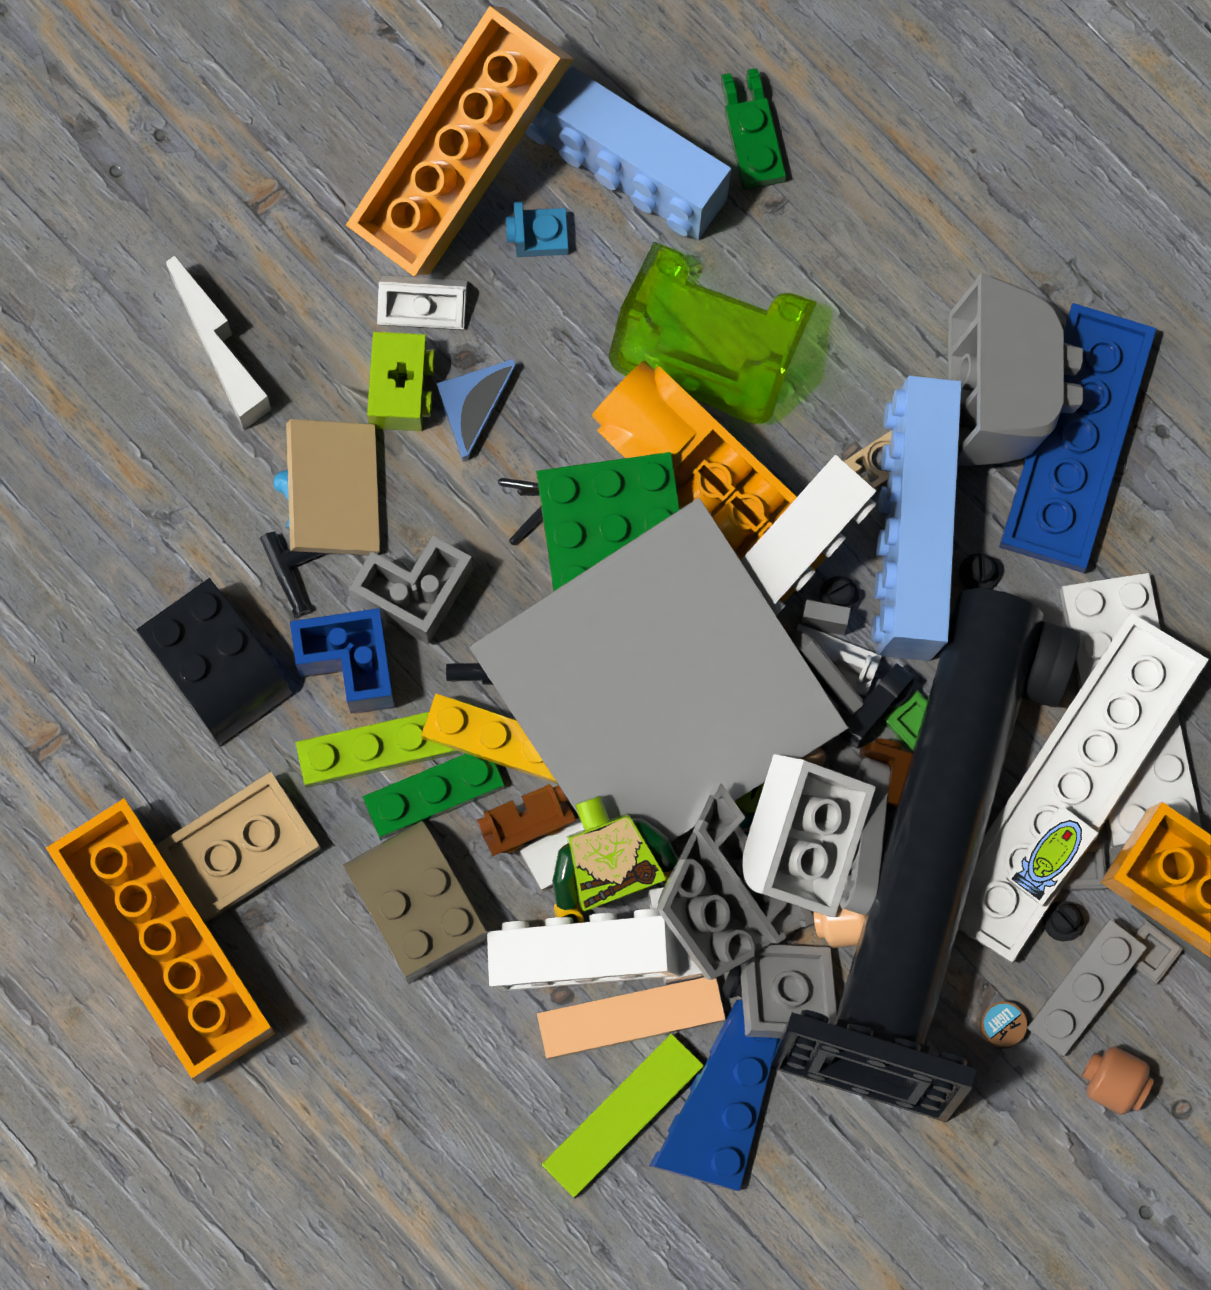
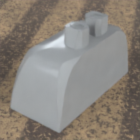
[948,273,1083,466]

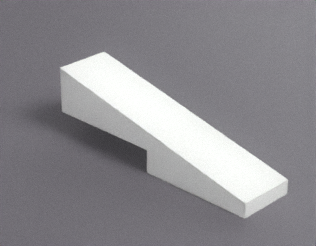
[166,256,272,430]

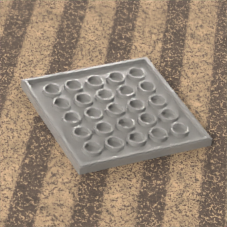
[469,498,848,842]

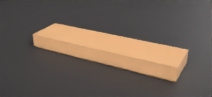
[537,977,726,1060]

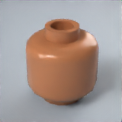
[1082,1046,1154,1115]

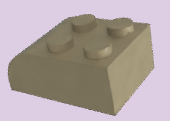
[343,821,487,984]

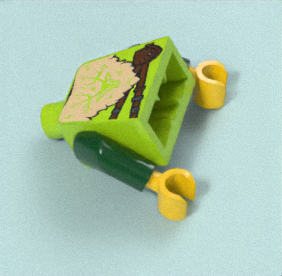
[552,795,679,923]

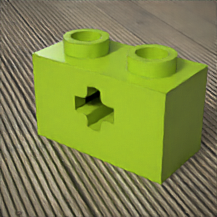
[367,332,435,431]

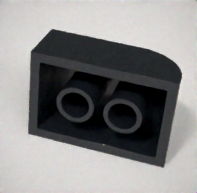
[136,578,293,747]

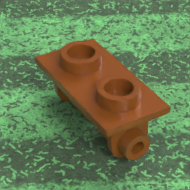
[477,784,576,856]

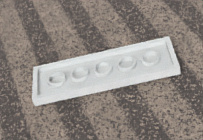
[1060,573,1202,848]

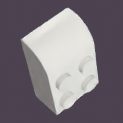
[742,754,876,918]

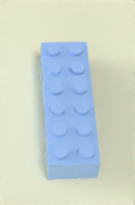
[525,65,731,240]
[871,376,961,661]

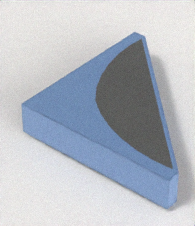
[437,359,516,462]

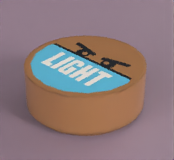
[980,1001,1027,1049]

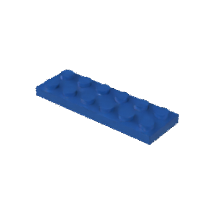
[999,303,1156,573]

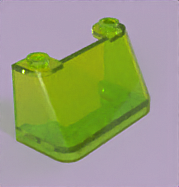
[609,242,817,424]

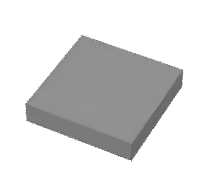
[740,944,837,1038]

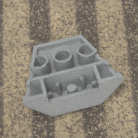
[657,782,814,980]

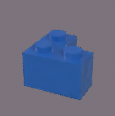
[290,608,395,714]

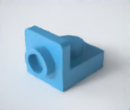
[506,202,568,257]

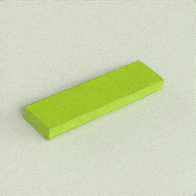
[541,1034,704,1198]

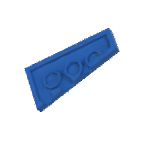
[649,999,778,1191]

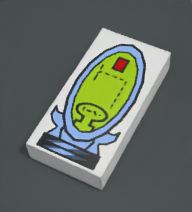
[1006,805,1099,907]

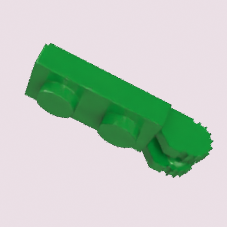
[721,68,786,190]

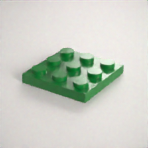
[536,452,679,591]

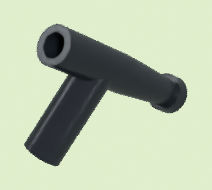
[260,531,325,618]

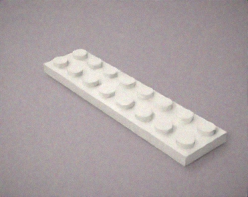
[958,612,1209,964]

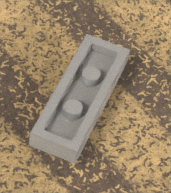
[1027,919,1147,1057]

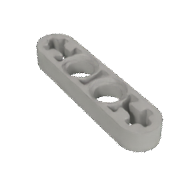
[840,758,890,916]

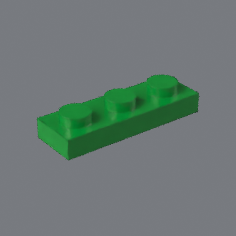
[362,754,505,840]

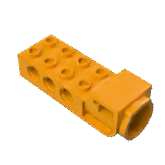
[591,360,827,603]

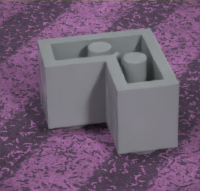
[349,535,473,645]

